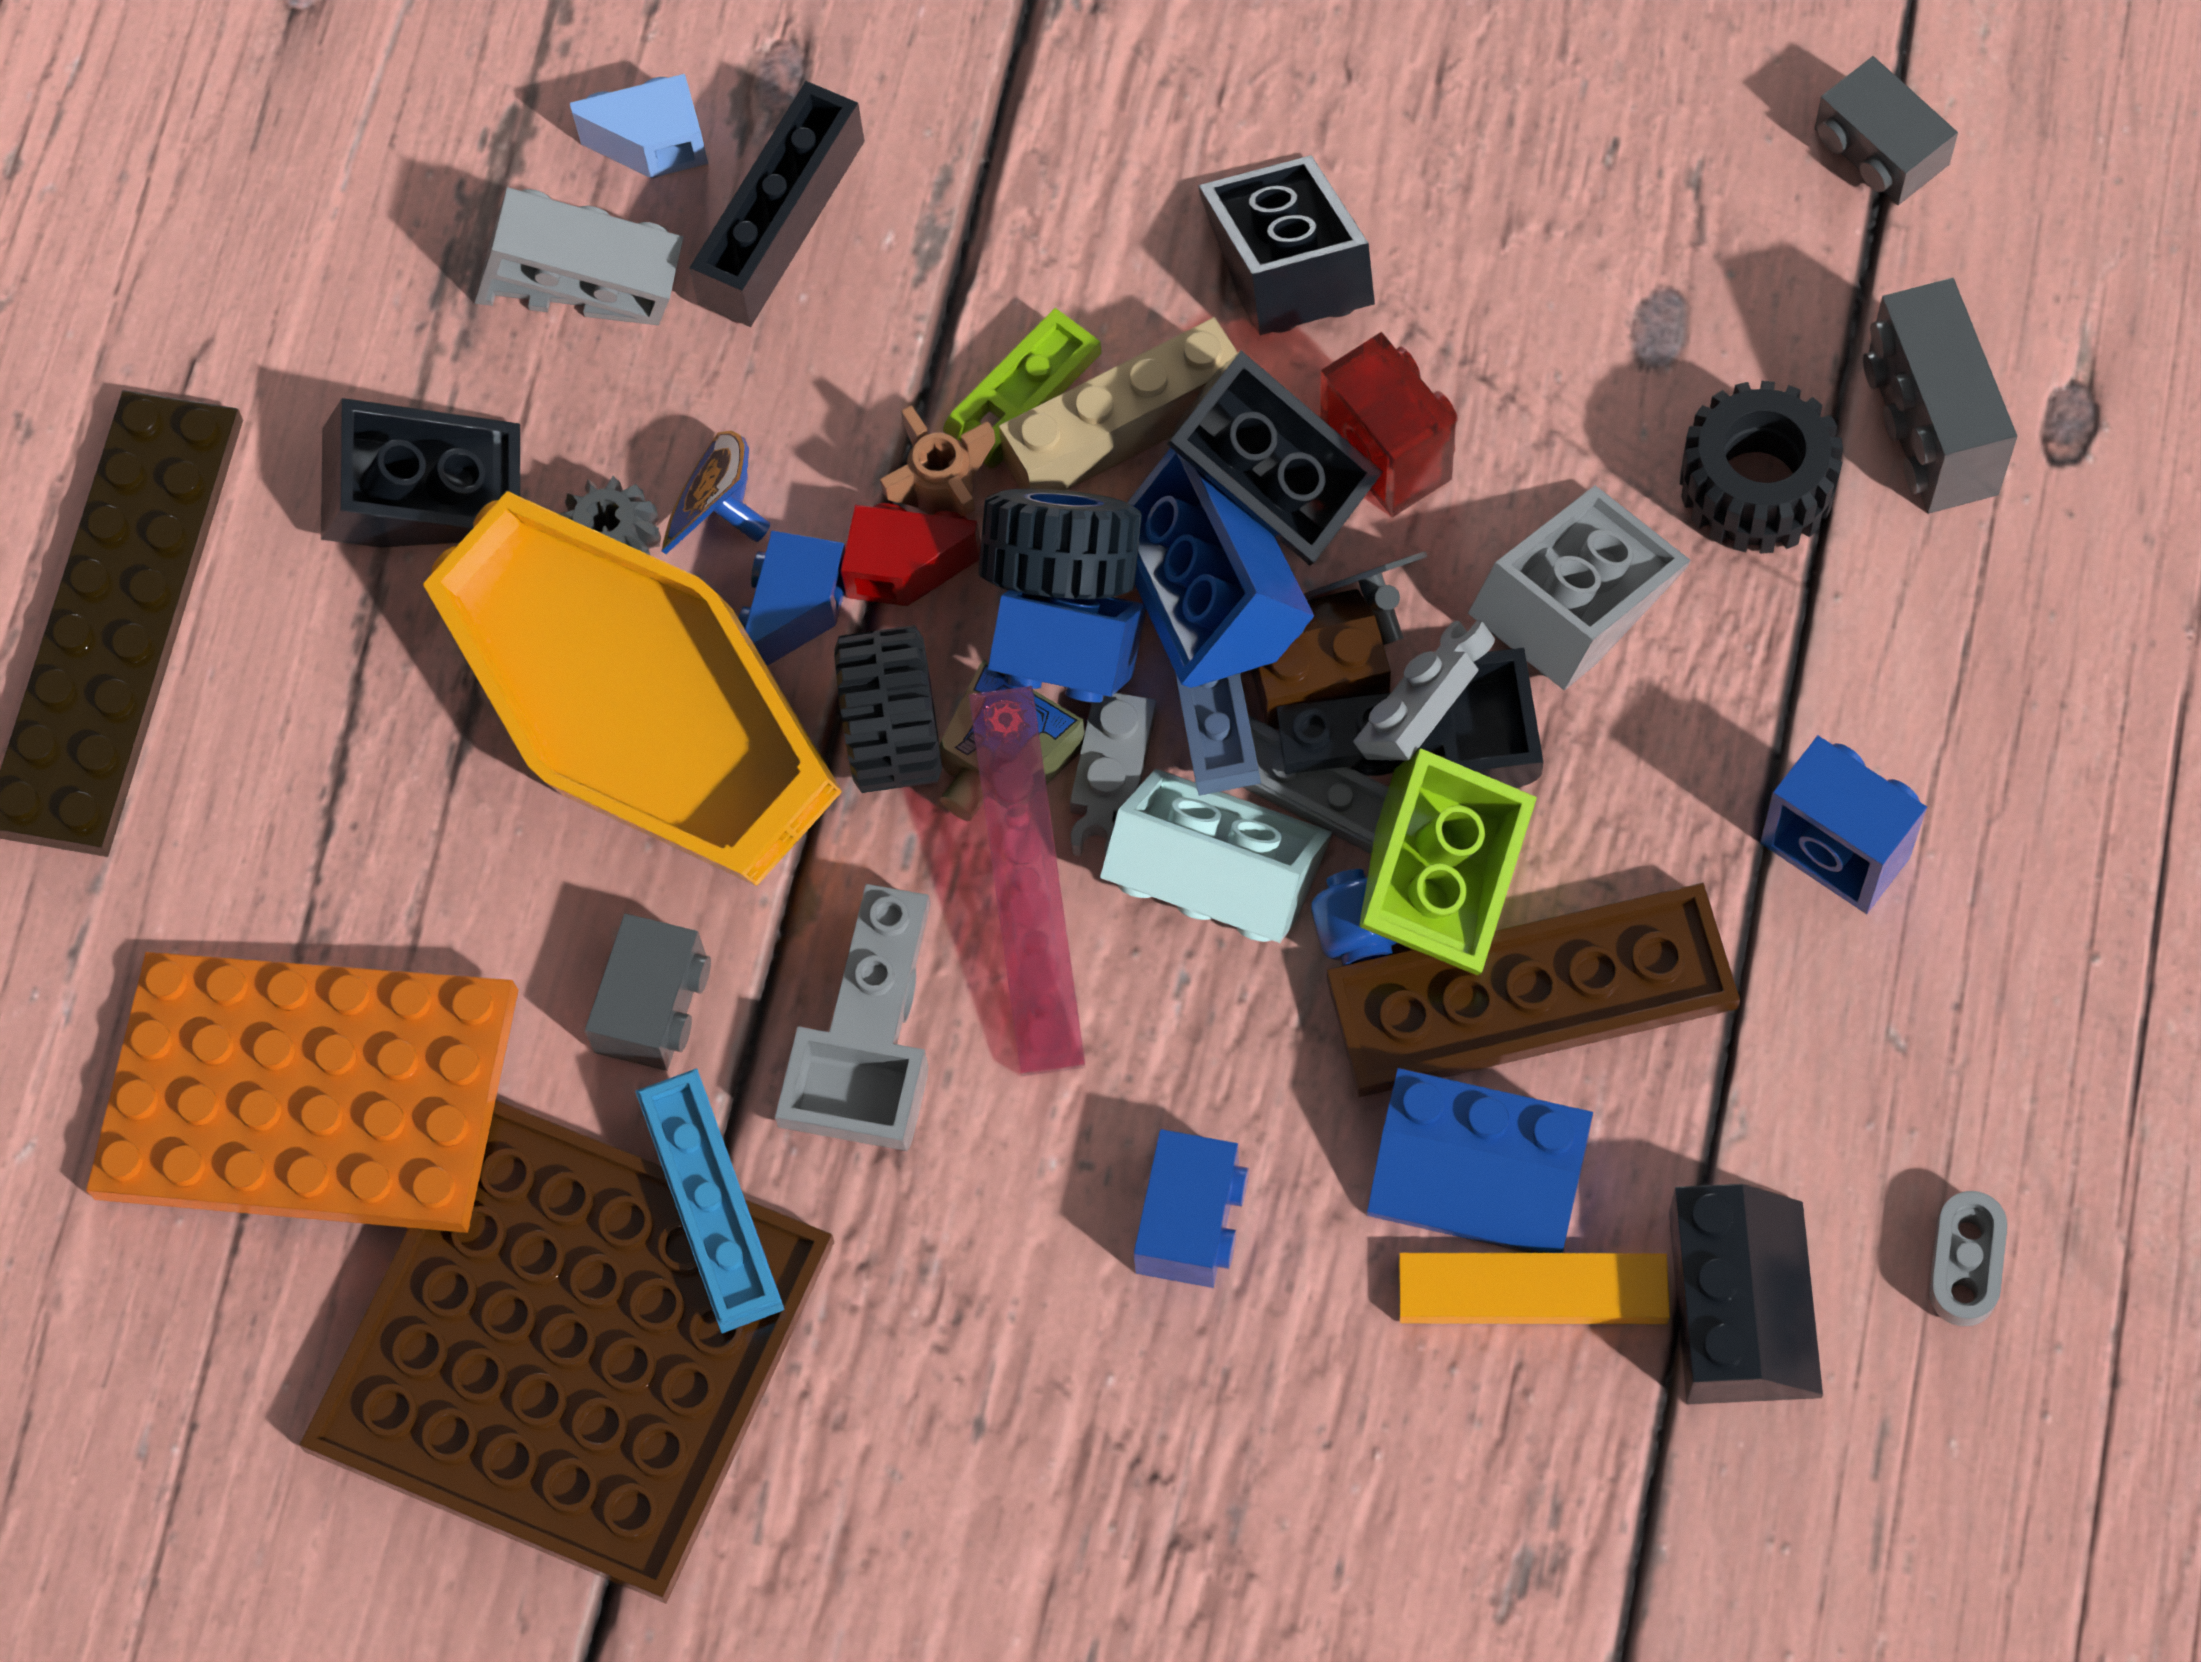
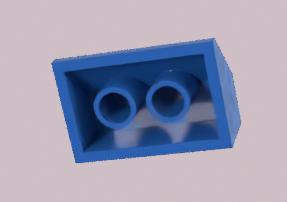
[1367,1068,1593,1253]

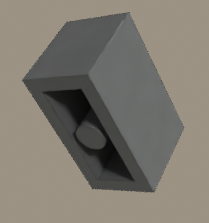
[1814,56,1958,205]
[585,913,711,1071]

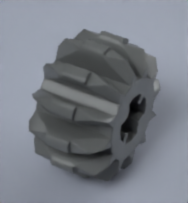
[559,476,661,555]

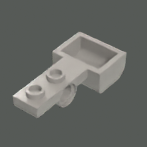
[775,884,931,1151]

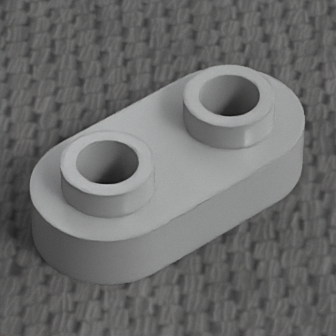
[1929,1191,2007,1326]

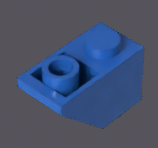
[738,531,845,666]

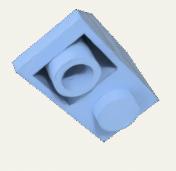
[570,74,708,178]

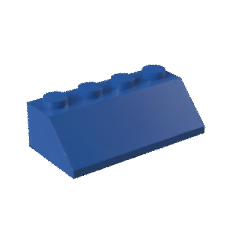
[1127,448,1314,688]

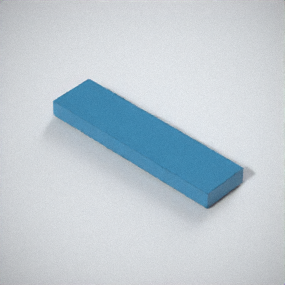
[635,1068,785,1333]

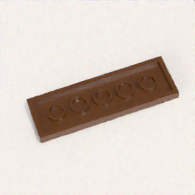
[1327,882,1740,1097]

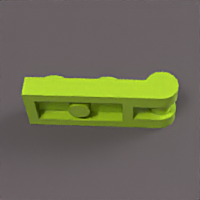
[943,308,1102,468]

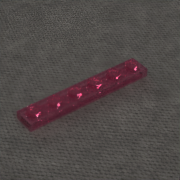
[969,686,1086,1077]

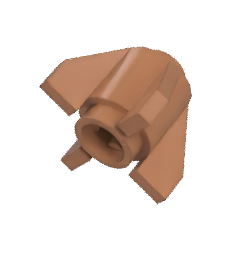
[880,405,995,516]

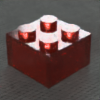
[1320,331,1458,518]

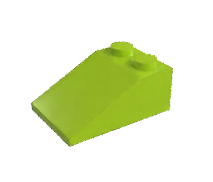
[1359,748,1537,976]

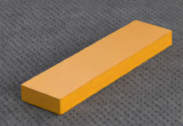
[1399,1253,1670,1324]

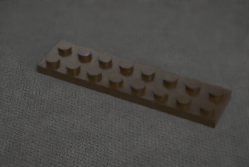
[0,390,243,857]

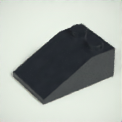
[1198,155,1375,335]
[321,398,520,548]

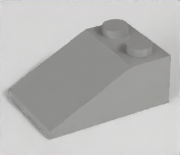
[1468,485,1691,691]

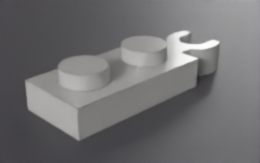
[1353,620,1495,760]
[1070,693,1157,857]

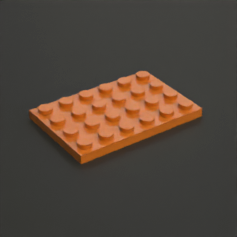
[86,952,519,1233]

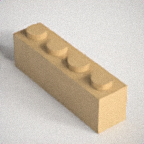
[999,317,1238,490]

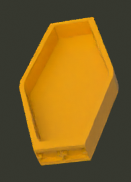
[423,491,842,886]

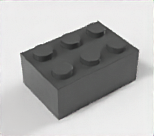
[1863,277,2018,514]

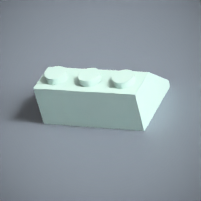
[1100,768,1332,943]

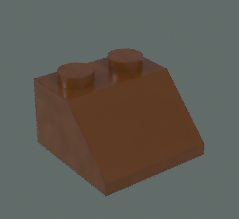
[1251,589,1391,729]

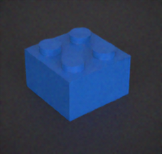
[988,589,1146,703]
[1760,735,1927,914]

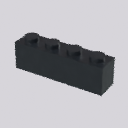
[689,81,865,327]

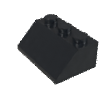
[1167,350,1383,566]
[1669,1184,1823,1405]

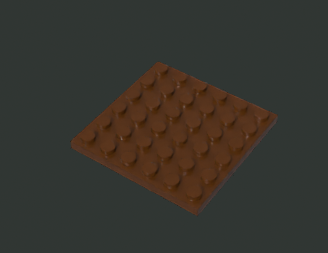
[299,1100,835,1604]

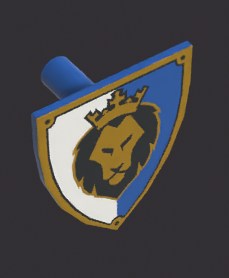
[661,430,770,554]

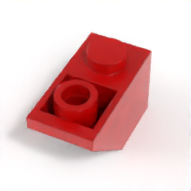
[841,503,981,606]

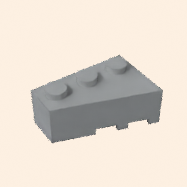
[474,187,684,326]

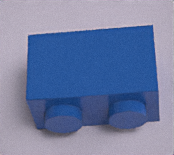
[1134,1129,1249,1288]

